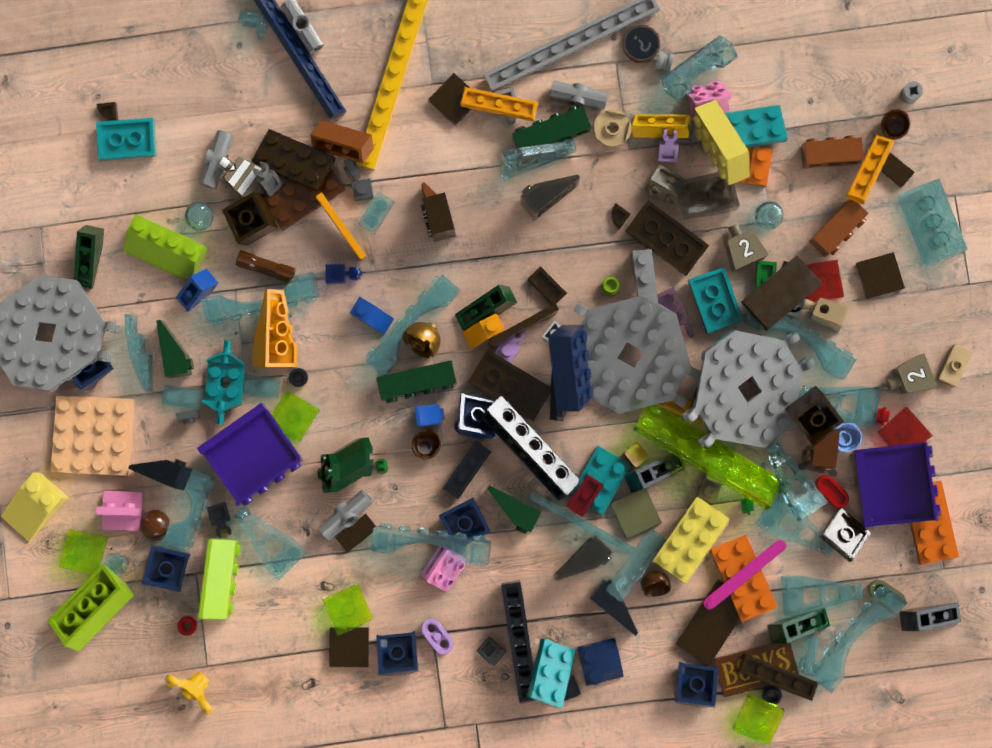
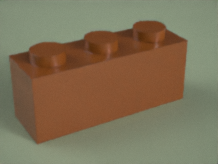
[310,120,374,163]
[801,135,864,169]
[809,200,869,257]

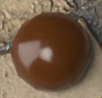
[881,109,911,140]
[411,429,441,460]
[140,510,170,541]
[641,571,671,597]

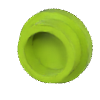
[601,276,620,296]

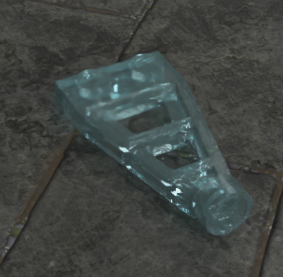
[501,138,576,180]
[800,385,881,428]
[765,441,828,521]
[755,492,834,557]
[234,506,307,581]
[781,575,864,616]

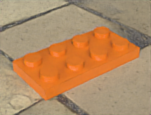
[910,481,959,565]
[710,535,778,622]

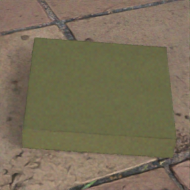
[610,488,662,539]

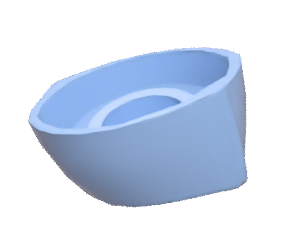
[836,423,862,453]

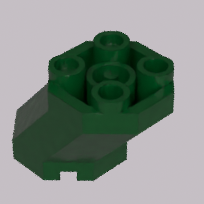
[317,437,374,493]

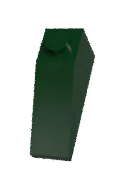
[74,225,104,289]
[455,285,518,331]
[156,320,194,378]
[488,486,541,534]
[767,607,830,644]

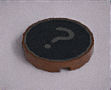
[623,25,660,63]

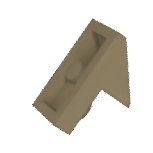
[696,461,727,504]

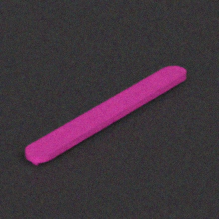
[704,540,786,609]

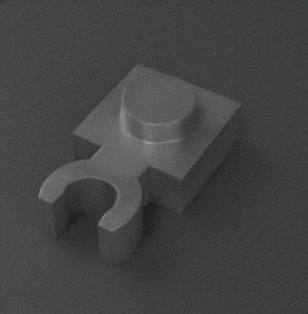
[253,161,284,197]

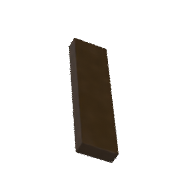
[488,304,559,350]
[737,653,819,701]

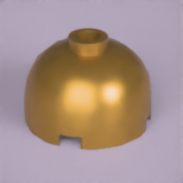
[402,322,441,359]

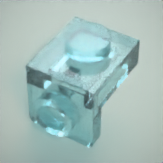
[239,11,267,39]

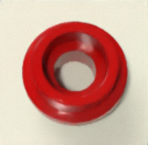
[876,407,890,426]
[177,616,197,636]

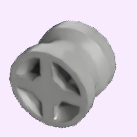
[655,51,674,73]
[900,81,923,104]

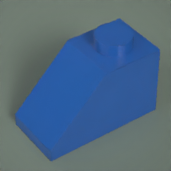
[176,269,218,312]
[350,296,394,335]
[414,404,445,428]

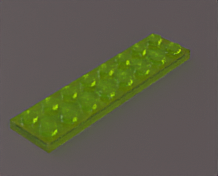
[633,404,782,511]

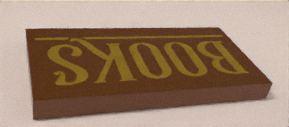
[714,643,799,698]

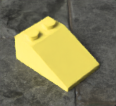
[1,473,69,542]

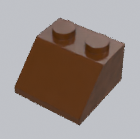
[801,429,840,469]

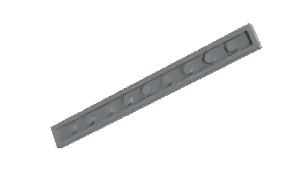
[483,0,660,92]

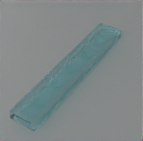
[529,492,635,554]

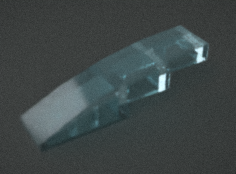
[124,314,153,392]
[606,528,667,602]

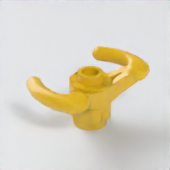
[165,672,212,715]

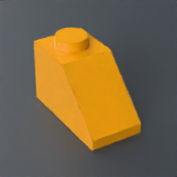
[462,313,505,349]

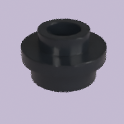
[289,368,308,387]
[762,685,782,705]

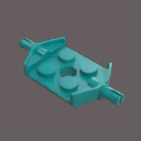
[201,340,246,425]

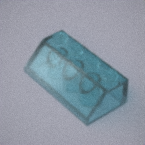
[897,178,968,266]

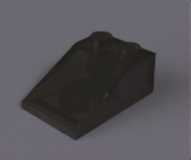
[674,172,740,220]
[520,174,580,221]
[553,535,612,581]

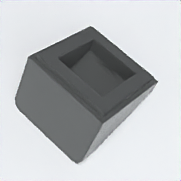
[477,636,506,666]

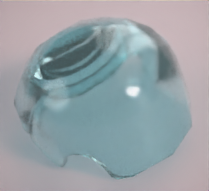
[754,200,784,230]
[184,201,214,230]

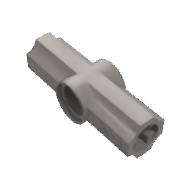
[280,0,324,54]
[550,80,608,110]
[200,130,234,189]
[319,490,373,540]

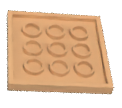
[51,395,135,476]

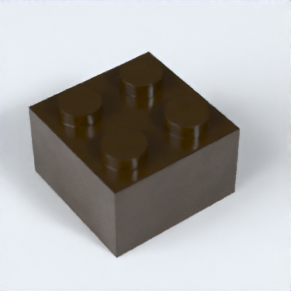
[222,192,278,246]
[420,192,456,242]
[785,386,844,445]

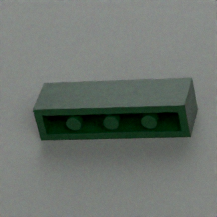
[512,106,591,158]
[376,360,457,403]

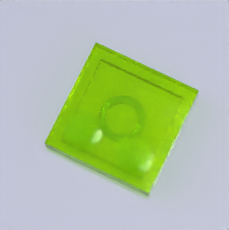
[272,390,320,442]
[59,528,108,574]
[323,583,374,636]
[732,694,785,746]

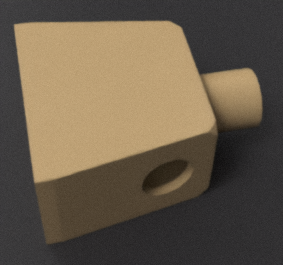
[802,298,850,332]

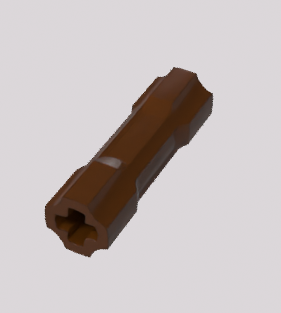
[236,250,296,284]

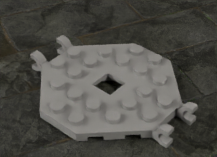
[0,275,120,392]
[573,295,700,414]
[681,330,816,448]

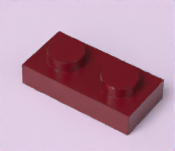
[566,474,604,517]

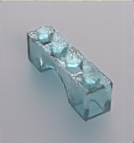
[660,35,738,101]
[162,469,216,551]

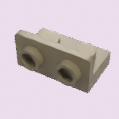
[645,164,692,208]

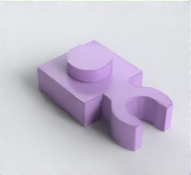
[658,129,679,162]
[495,333,525,363]

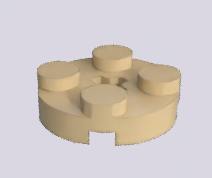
[594,109,632,148]

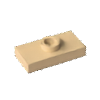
[938,344,973,387]

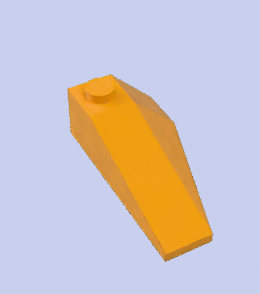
[252,289,298,367]

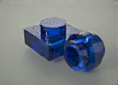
[325,264,362,285]

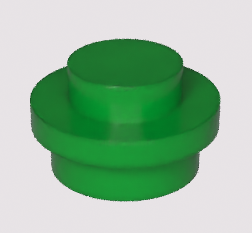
[741,496,754,515]

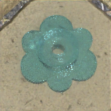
[105,552,127,574]

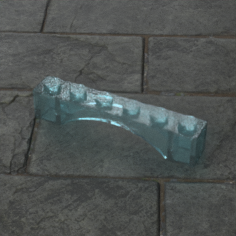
[201,272,321,326]
[366,274,460,376]
[743,311,857,380]
[371,523,491,567]
[810,585,907,693]

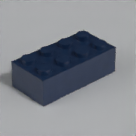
[548,325,593,412]

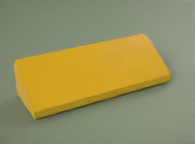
[632,114,691,138]

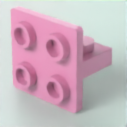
[686,81,732,118]
[96,491,143,531]
[420,542,468,592]

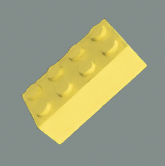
[693,100,750,186]
[653,497,730,585]

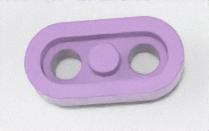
[422,618,453,654]

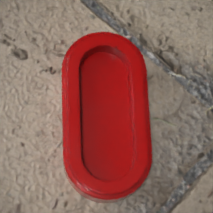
[815,475,849,508]

